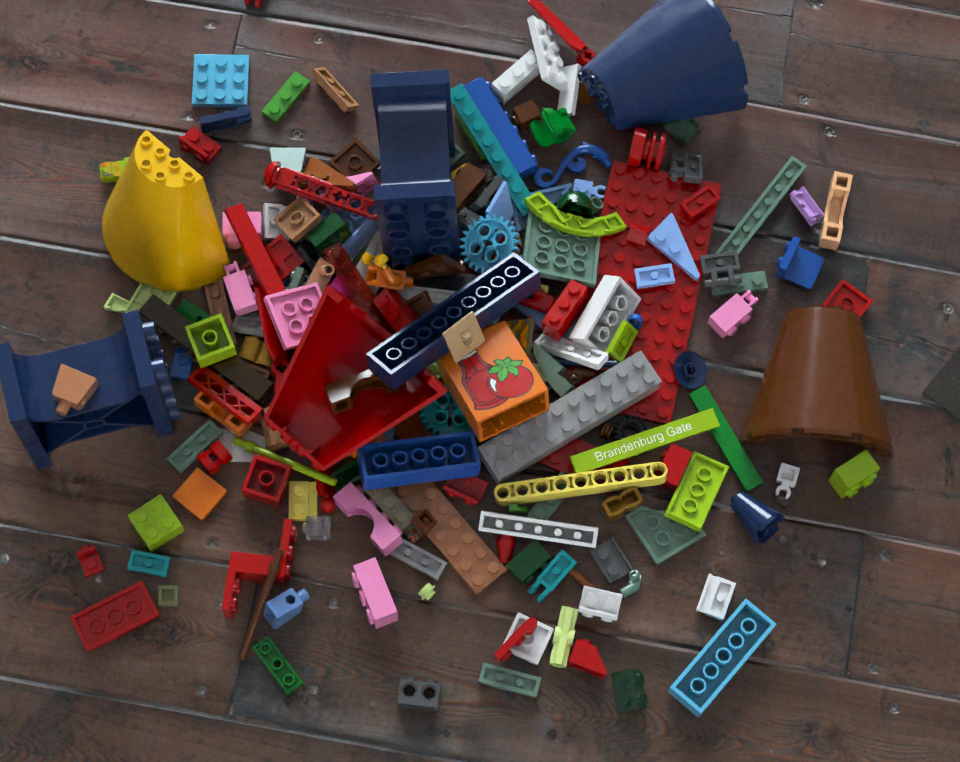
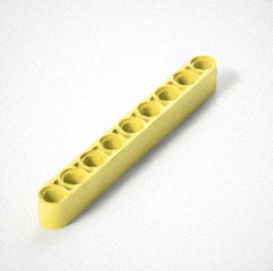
[494,462,667,506]

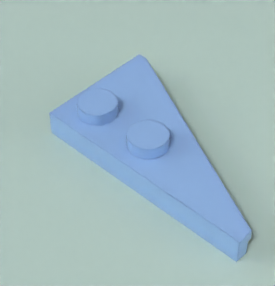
[647,213,700,281]

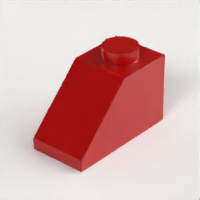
[567,638,607,679]

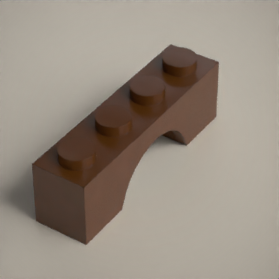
[324,369,407,415]

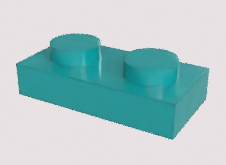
[127,550,171,578]

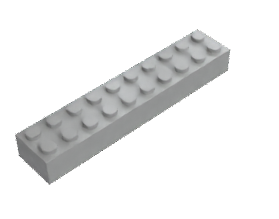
[477,350,662,485]

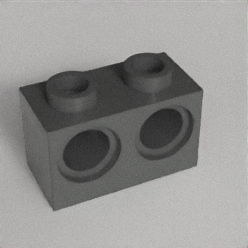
[397,677,441,711]

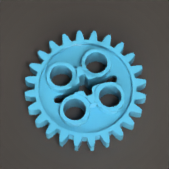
[460,214,521,274]

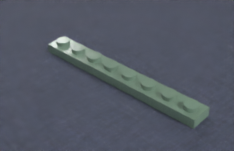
[715,156,807,277]

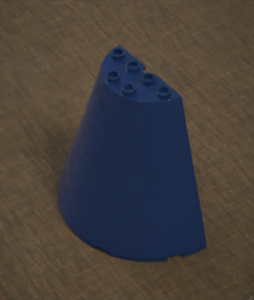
[577,0,748,130]

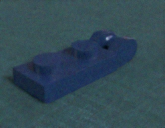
[199,106,252,133]

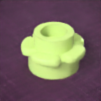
[418,583,436,600]

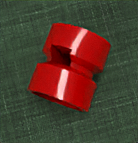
[196,440,233,476]

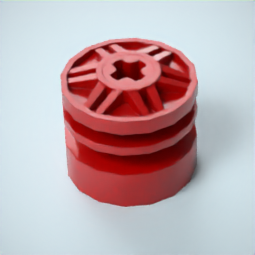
[627,127,667,171]

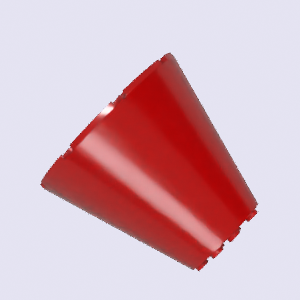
[264,285,448,471]

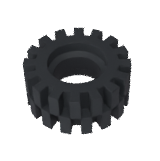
[612,415,647,441]

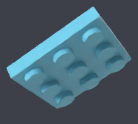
[192,54,250,108]

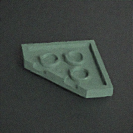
[625,506,706,566]

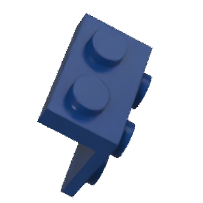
[776,236,824,290]

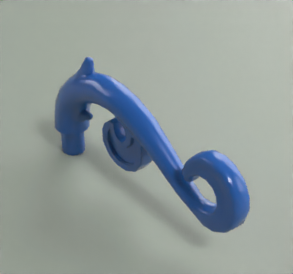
[533,141,612,189]

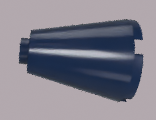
[730,492,784,545]

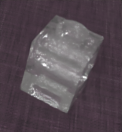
[302,516,331,540]

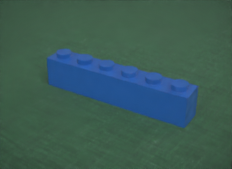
[464,77,538,179]

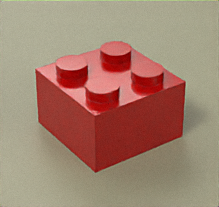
[241,454,293,508]

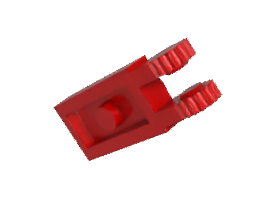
[494,617,538,664]

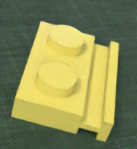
[289,481,318,521]

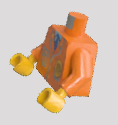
[361,252,413,291]

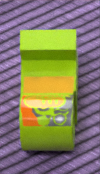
[99,157,129,183]

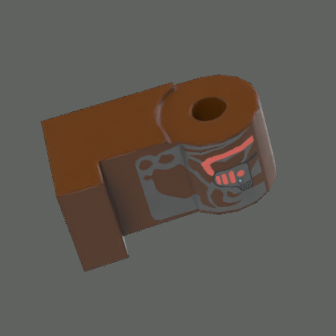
[404,509,437,545]

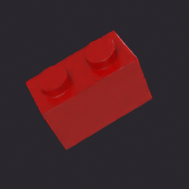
[653,443,693,491]

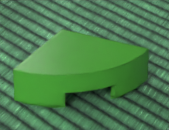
[508,503,528,515]

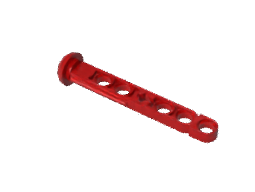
[263,161,378,220]

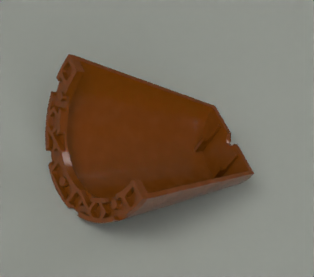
[739,304,894,458]

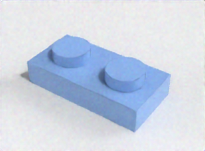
[634,263,675,289]

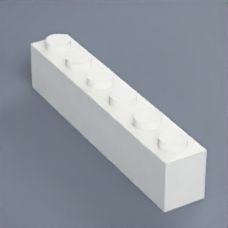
[478,510,598,548]

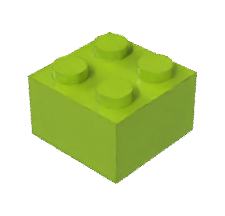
[185,313,237,368]
[828,449,880,499]
[127,494,184,553]

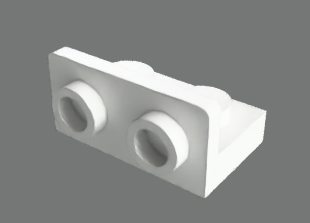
[578,585,622,622]

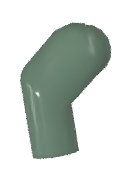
[619,570,642,598]

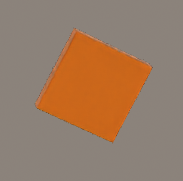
[172,467,228,522]

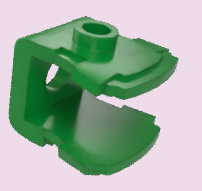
[530,108,576,148]

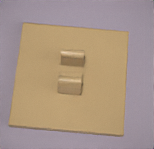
[442,311,486,363]

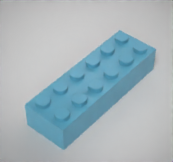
[668,598,776,718]

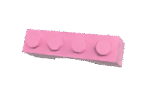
[333,482,403,557]

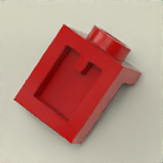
[76,545,105,578]

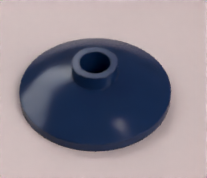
[673,351,707,389]

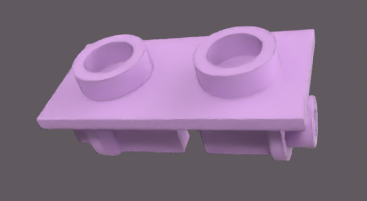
[790,186,824,227]

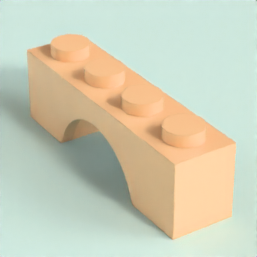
[818,171,853,251]

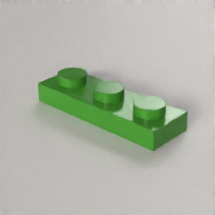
[262,71,310,124]

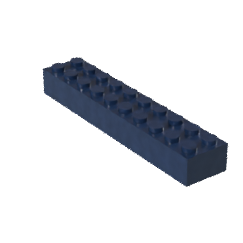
[366,253,541,390]

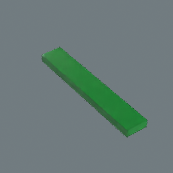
[688,385,764,493]

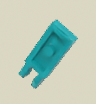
[527,549,577,603]

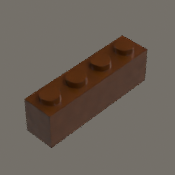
[452,162,486,215]

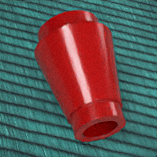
[496,535,516,564]

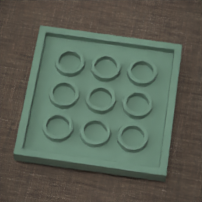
[522,209,600,288]

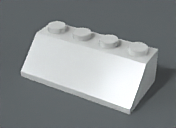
[569,275,641,357]

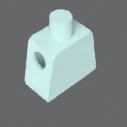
[270,147,306,191]

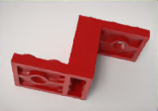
[222,518,297,619]

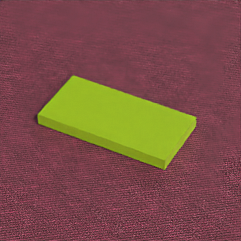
[664,451,729,532]

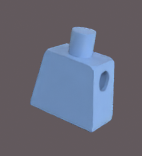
[263,588,310,630]

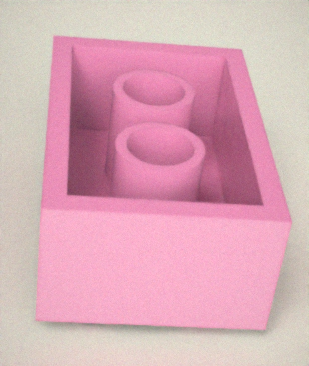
[351,557,398,629]

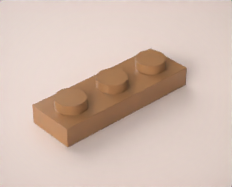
[310,67,359,112]

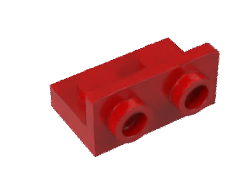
[178,126,222,165]

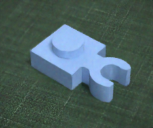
[573,179,605,201]

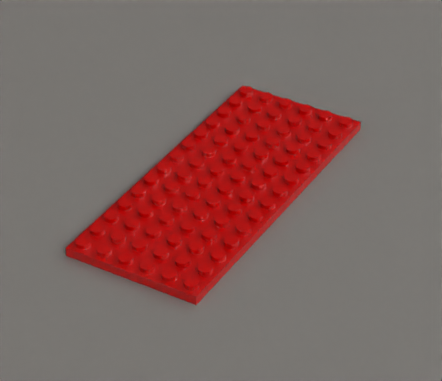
[557,160,722,425]

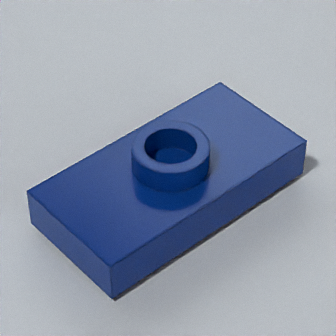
[170,347,194,381]

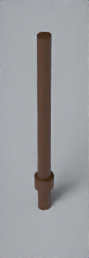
[238,548,285,661]

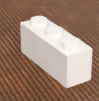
[491,49,540,105]

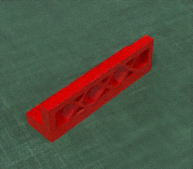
[187,367,263,426]

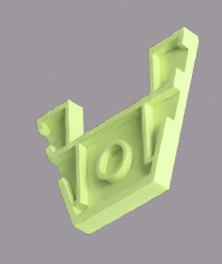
[104,283,179,313]

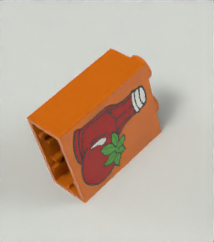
[437,320,549,442]

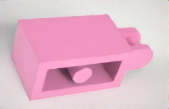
[223,261,258,317]
[707,290,759,339]

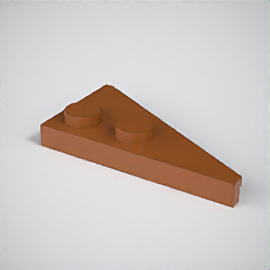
[299,157,357,191]

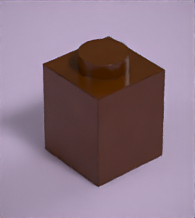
[511,99,541,131]

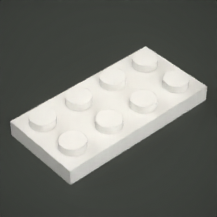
[527,15,568,92]

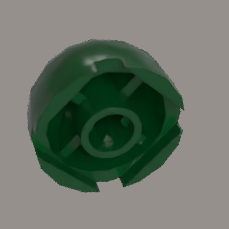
[556,191,593,219]

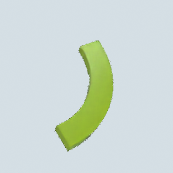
[523,191,627,237]

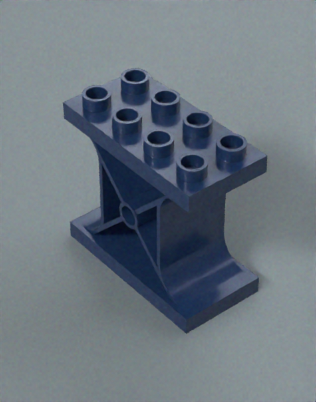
[370,69,461,270]
[0,310,181,469]

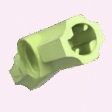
[549,606,578,668]

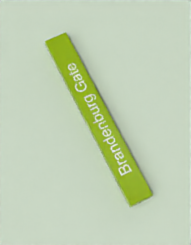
[569,408,720,473]

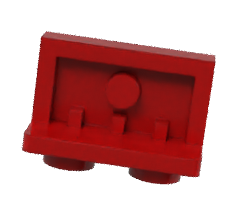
[443,476,490,506]

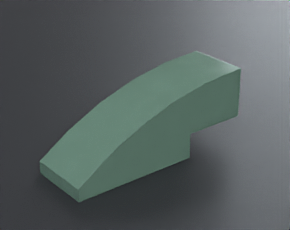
[532,343,576,397]

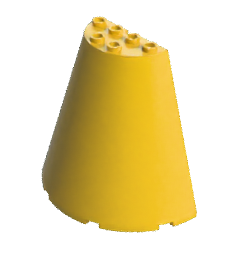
[102,130,232,292]

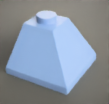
[485,181,515,225]

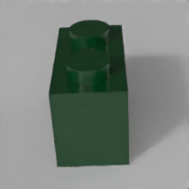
[305,213,352,258]
[506,539,551,586]

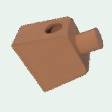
[52,364,99,416]

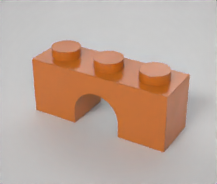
[193,389,253,439]

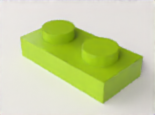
[605,321,638,363]

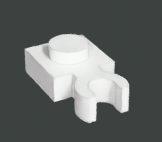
[775,463,800,499]

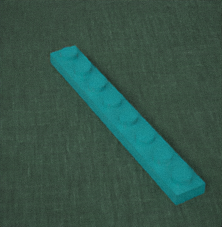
[450,83,531,218]

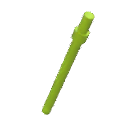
[233,437,337,486]

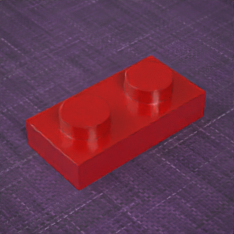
[680,184,721,220]

